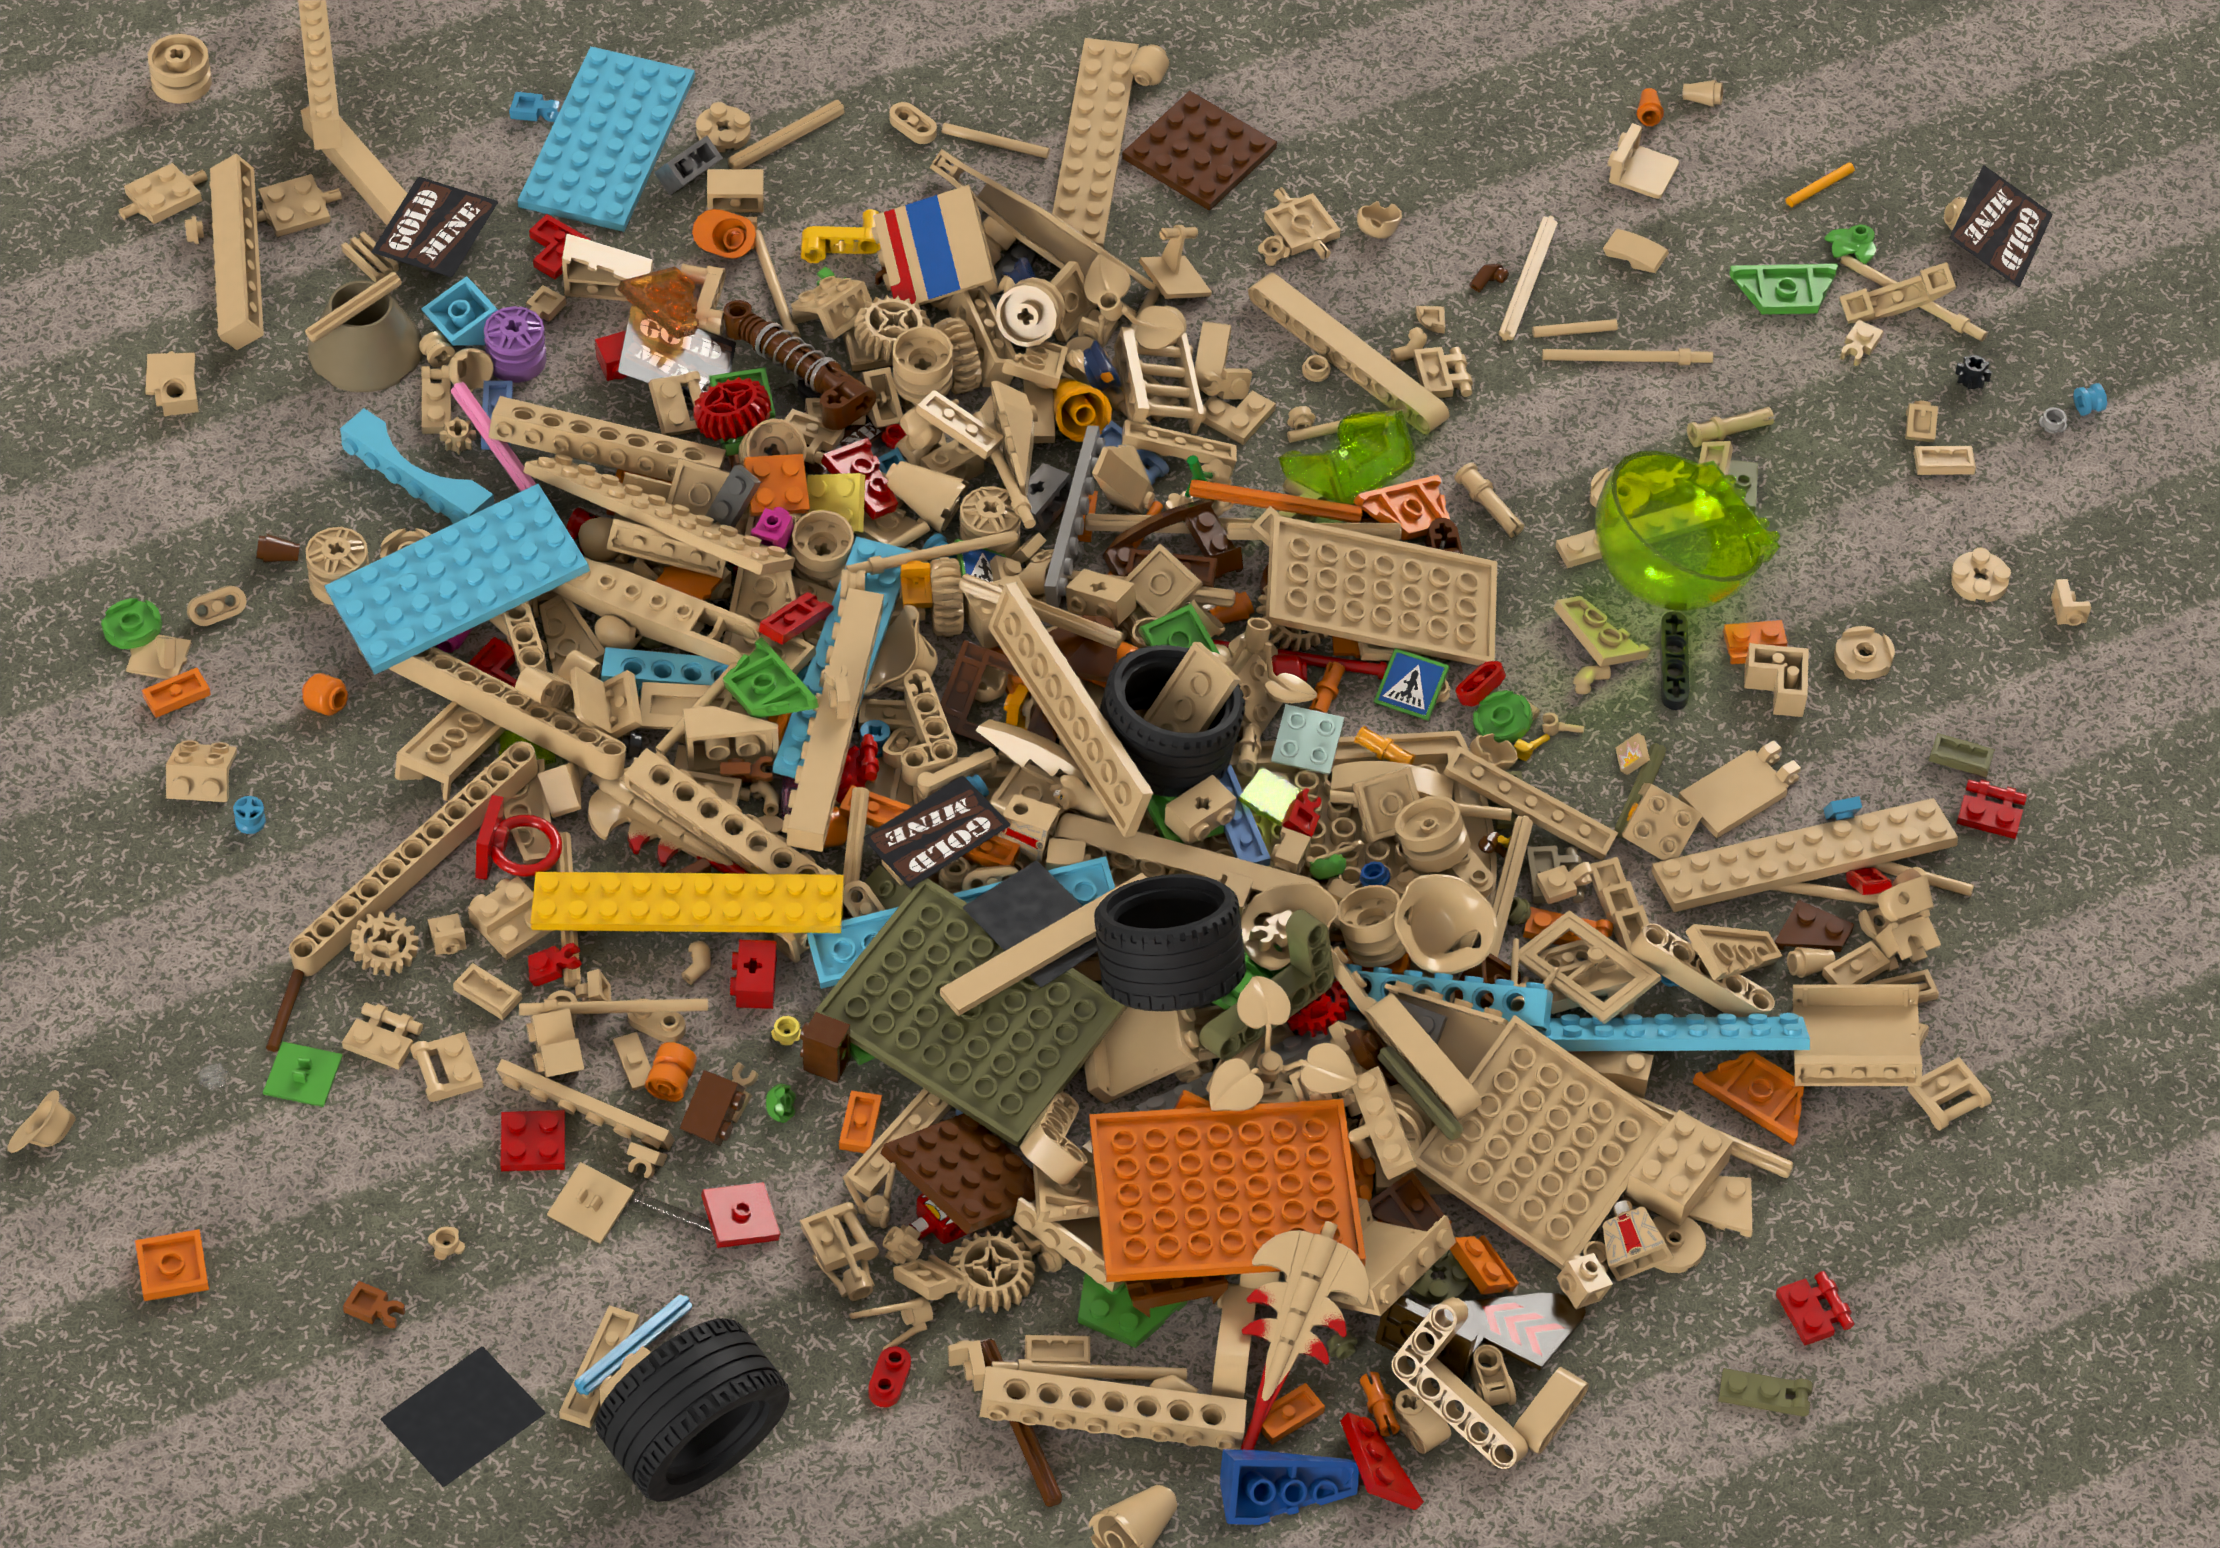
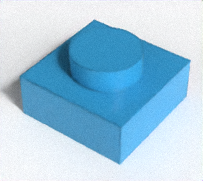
[1823,796,1862,821]

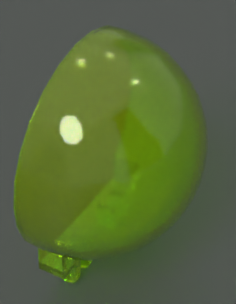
[1595,451,1781,611]

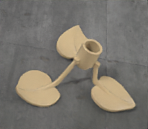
[1061,254,1185,380]
[1211,618,1317,703]
[1209,976,1358,1111]

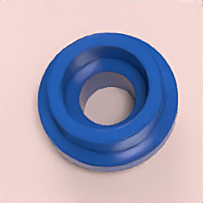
[1360,862,1391,887]

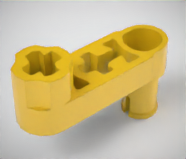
[801,209,881,263]

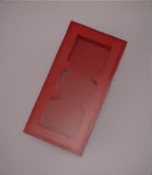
[1846,867,1892,895]

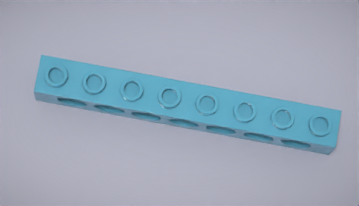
[601,647,809,698]
[1330,964,1553,1031]

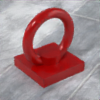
[475,795,562,880]

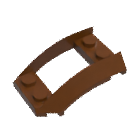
[1102,499,1243,604]
[940,640,1058,749]
[1124,1275,1228,1318]

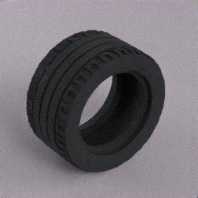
[595,1318,790,1502]

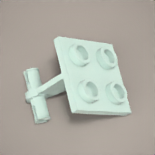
[1271,704,1344,775]

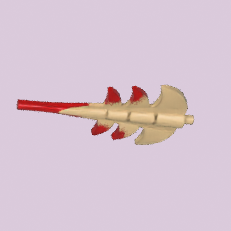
[588,767,750,874]
[1240,1221,1369,1450]

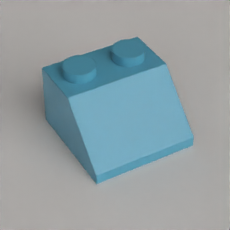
[421,276,498,345]

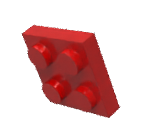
[500,1110,565,1172]

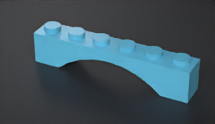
[340,408,494,524]

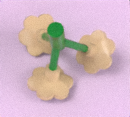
[1165,455,1235,517]

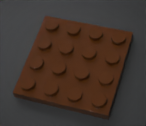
[1122,91,1277,211]
[880,1113,1036,1234]

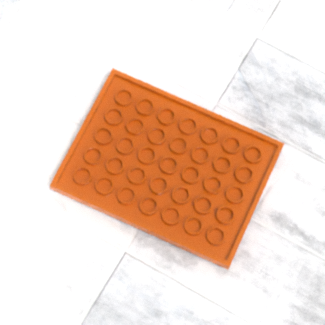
[1089,1099,1366,1282]

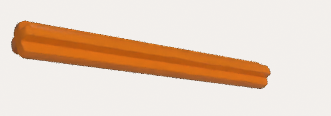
[1189,479,1362,523]

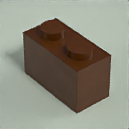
[800,1012,851,1083]
[679,1070,746,1146]

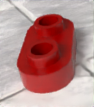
[1455,661,1506,707]
[868,1346,911,1407]

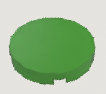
[101,598,162,649]
[1473,690,1533,743]

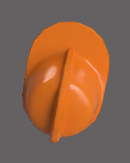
[692,209,756,259]

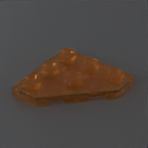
[617,266,699,339]

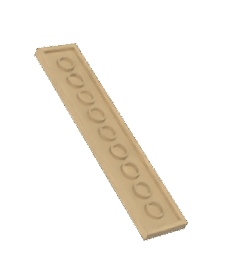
[1052,38,1139,249]
[523,454,795,575]
[988,582,1153,838]
[1652,798,1958,912]

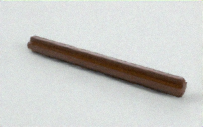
[981,1339,1062,1507]

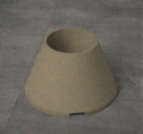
[308,280,422,392]

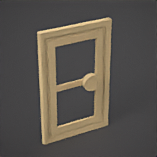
[1519,911,1661,1024]

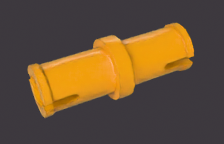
[1354,726,1416,765]

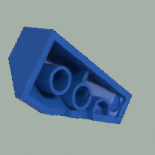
[1220,1449,1359,1525]

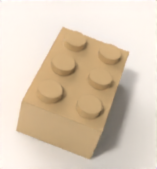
[1625,1110,1733,1227]

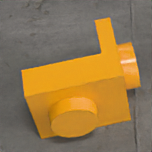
[900,561,933,609]
[1004,684,1030,730]

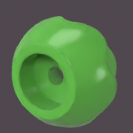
[1309,854,1347,880]
[766,1083,796,1123]

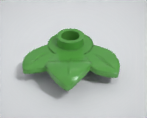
[1825,224,1876,264]

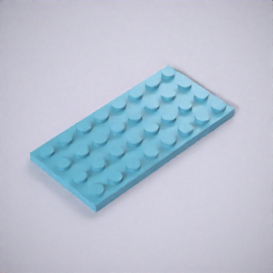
[518,46,695,232]
[325,484,590,675]

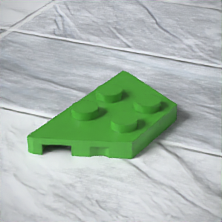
[1729,264,1838,315]
[723,637,819,718]

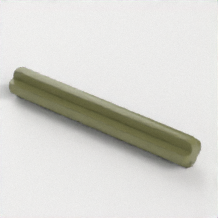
[1615,743,1666,840]
[1377,1046,1464,1141]

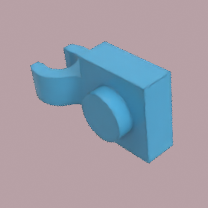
[509,92,560,122]

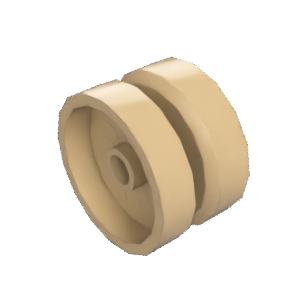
[147,34,212,104]
[996,277,1065,347]
[1394,796,1471,873]

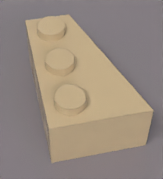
[562,234,653,303]

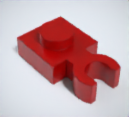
[1282,787,1322,838]
[528,943,582,987]

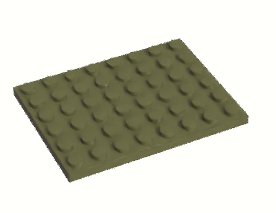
[813,878,1127,1147]

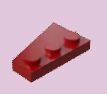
[821,437,898,520]
[1340,1412,1424,1510]

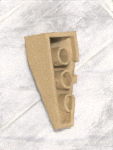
[991,381,1038,497]
[1092,444,1155,515]
[1568,1051,1655,1098]

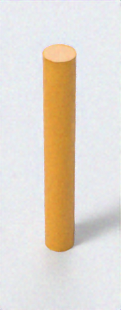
[1786,162,1855,208]

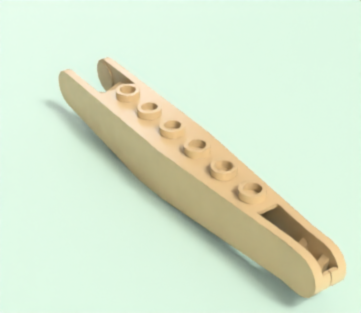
[929,149,1157,317]
[551,558,761,665]

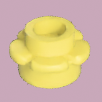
[771,1016,801,1046]

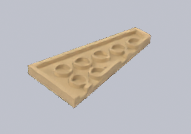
[723,512,809,666]

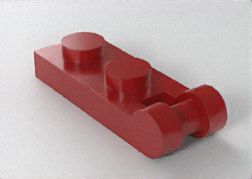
[759,592,834,645]

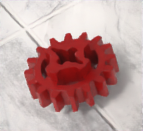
[1287,981,1350,1037]

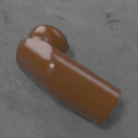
[1469,263,1509,293]

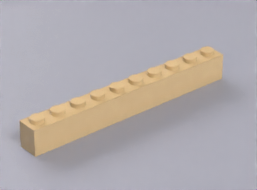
[782,588,884,852]

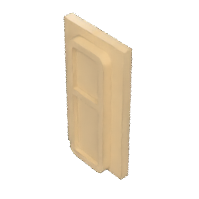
[639,682,729,730]

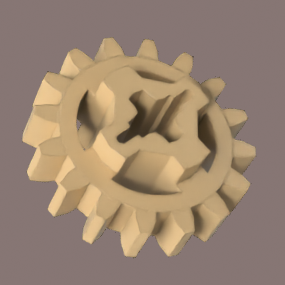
[350,911,419,976]

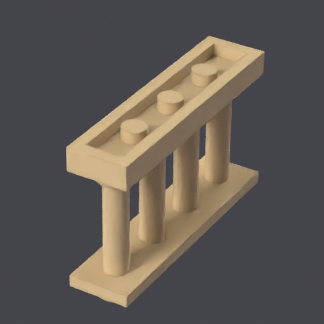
[1114,327,1206,434]

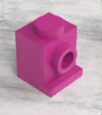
[751,507,794,549]

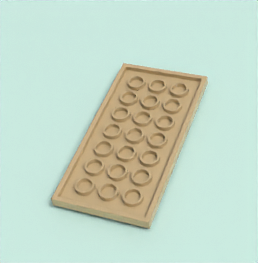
[1266,515,1497,666]

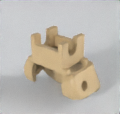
[1858,867,1941,972]

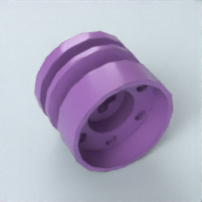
[484,306,547,383]

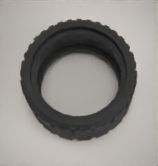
[1099,645,1245,797]
[1094,874,1246,1011]

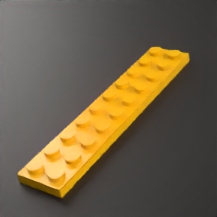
[530,872,845,933]

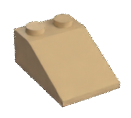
[683,706,779,773]

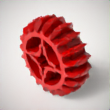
[693,377,772,442]

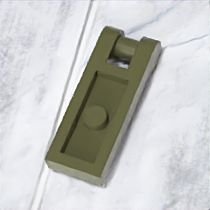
[1718,1368,1813,1417]

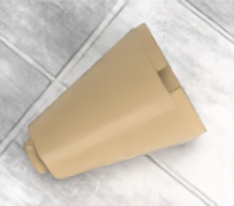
[885,461,970,533]
[1089,1485,1177,1548]

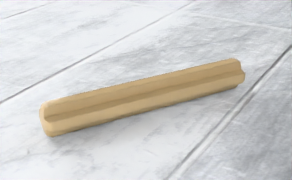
[305,272,402,342]
[843,787,869,908]

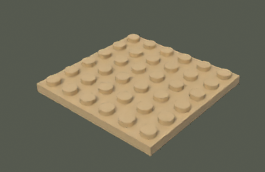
[1413,1015,1669,1270]

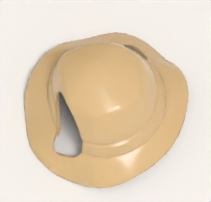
[864,605,938,696]
[1394,874,1497,974]
[1241,883,1339,970]

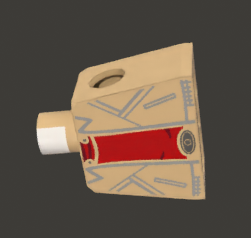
[991,794,1060,863]
[1603,1200,1674,1281]

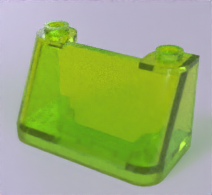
[1278,410,1415,504]

